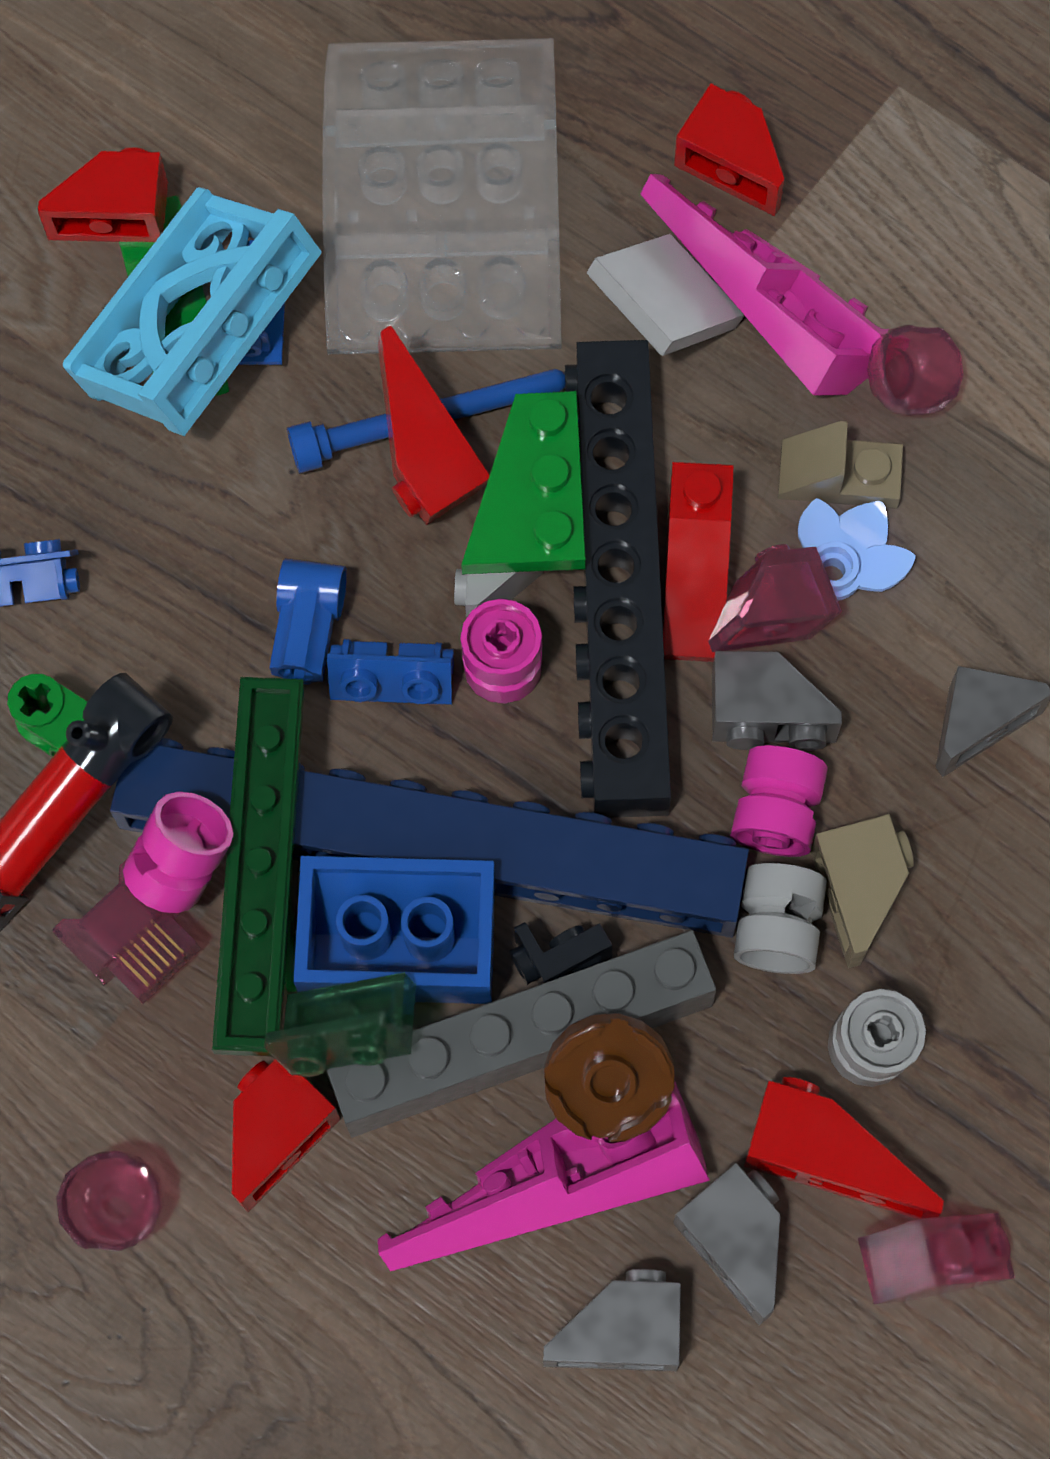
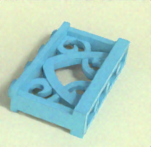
[63,187,322,436]

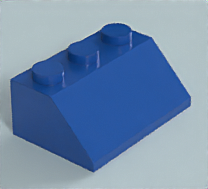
[294,856,495,1004]

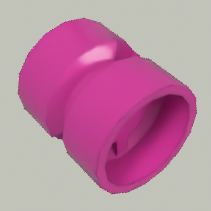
[460,599,543,704]
[730,745,828,857]
[123,792,234,913]

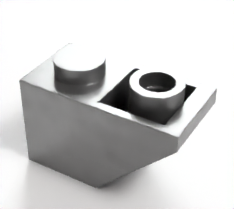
[712,651,842,751]

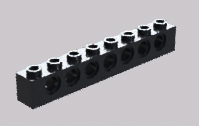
[565,340,671,818]

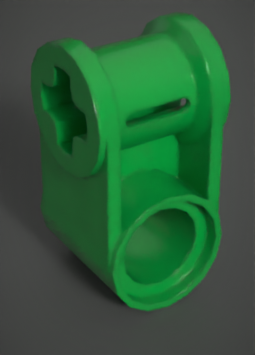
[7,674,88,757]

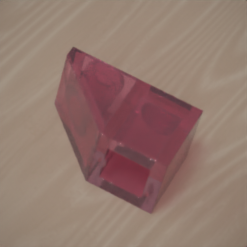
[858,1213,1015,1305]

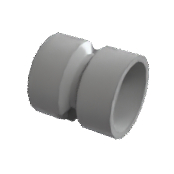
[734,863,827,974]
[827,989,926,1087]

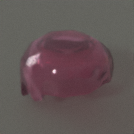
[867,325,964,416]
[56,1150,164,1251]

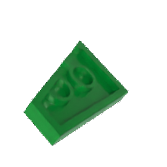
[461,391,585,575]

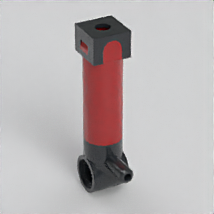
[0,673,173,932]

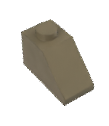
[811,814,914,968]

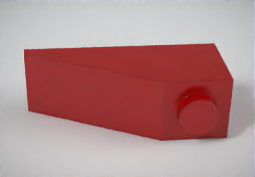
[378,325,490,525]
[663,462,734,662]
[744,1077,944,1223]

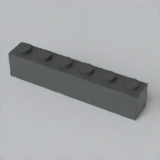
[324,930,716,1138]

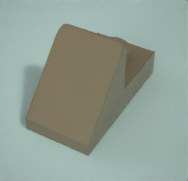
[778,421,903,509]

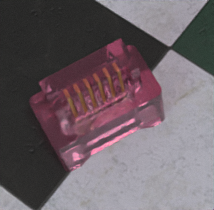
[52,859,200,1005]

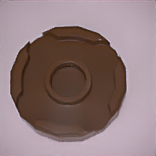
[544,1013,675,1142]

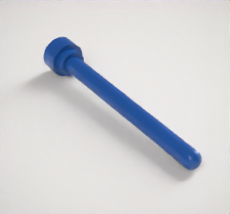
[287,369,565,474]

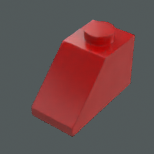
[674,83,785,217]
[38,147,168,242]
[231,1054,341,1212]

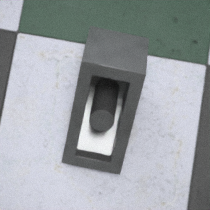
[673,1163,780,1326]
[543,1270,680,1371]

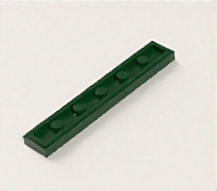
[212,677,305,1057]

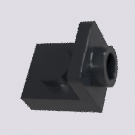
[509,922,612,985]

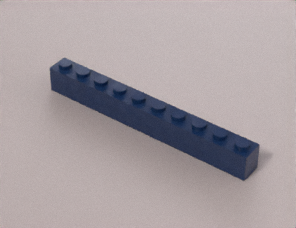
[110,738,749,938]

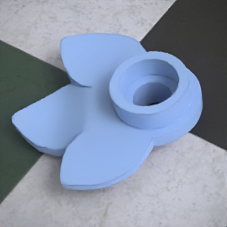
[798,498,916,601]

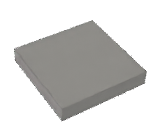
[586,234,745,356]

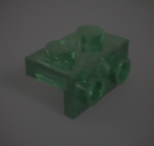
[264,972,416,1076]

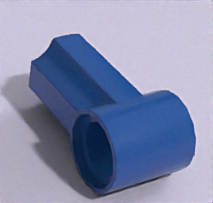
[270,558,347,685]

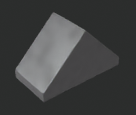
[936,666,1050,777]

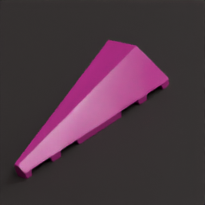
[640,174,912,395]
[377,1082,710,1272]

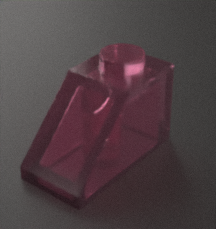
[708,544,842,652]

